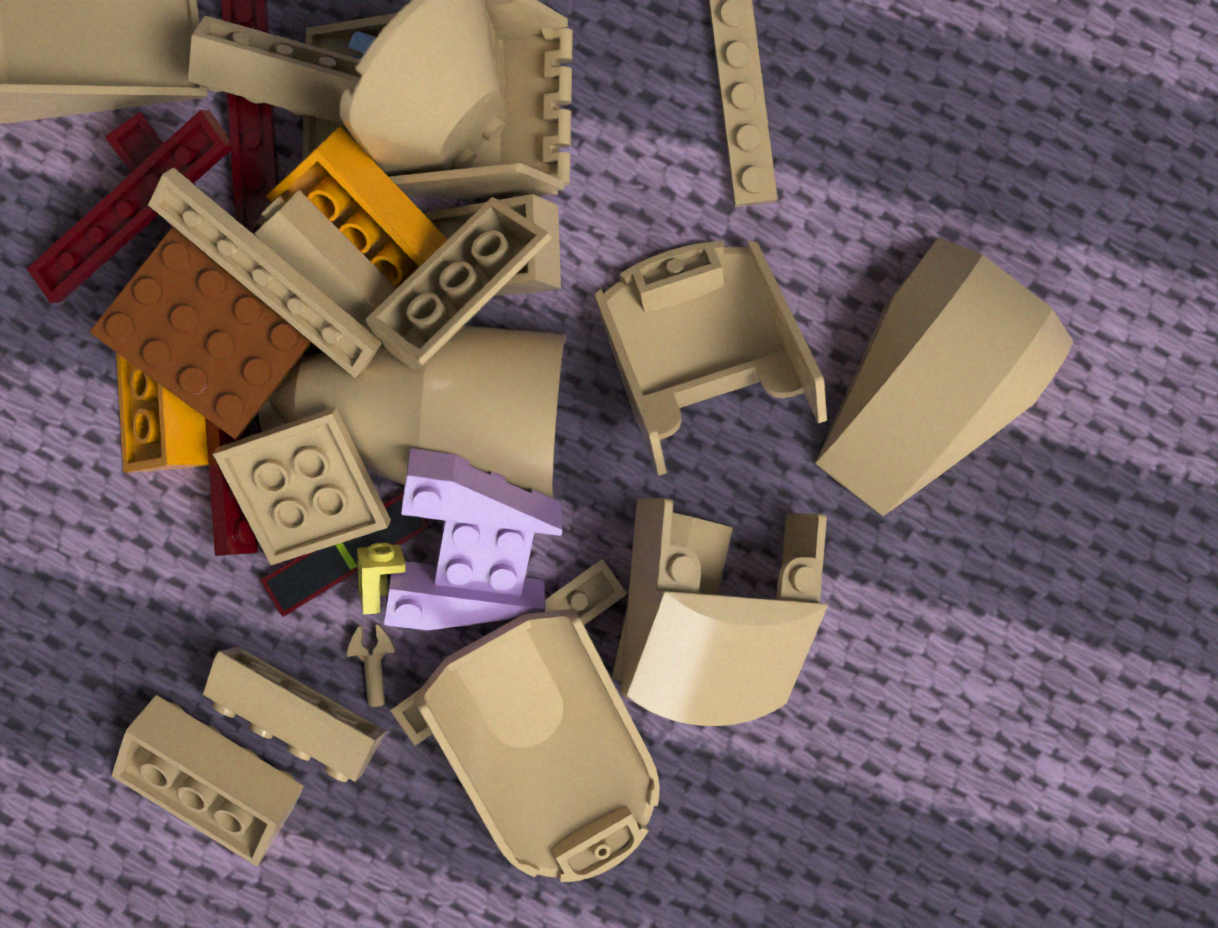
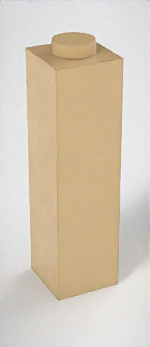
[254,190,397,338]

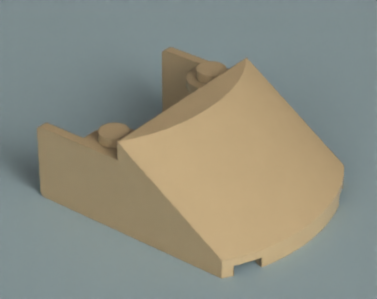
[595,241,827,476]
[620,498,829,726]

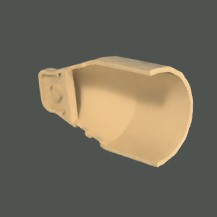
[259,326,567,499]

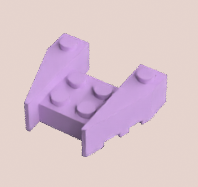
[384,448,562,630]

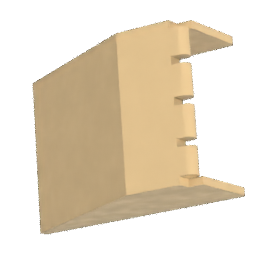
[0,0,208,124]
[302,0,573,199]

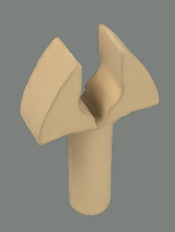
[347,624,396,707]

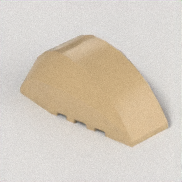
[814,237,1073,516]

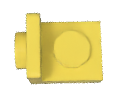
[357,542,406,615]

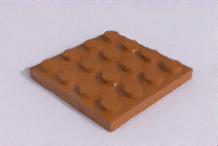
[89,222,312,441]

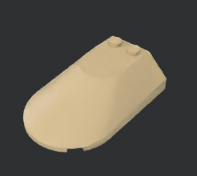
[340,0,507,177]
[414,608,660,882]

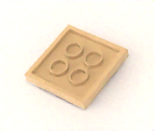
[213,407,391,565]

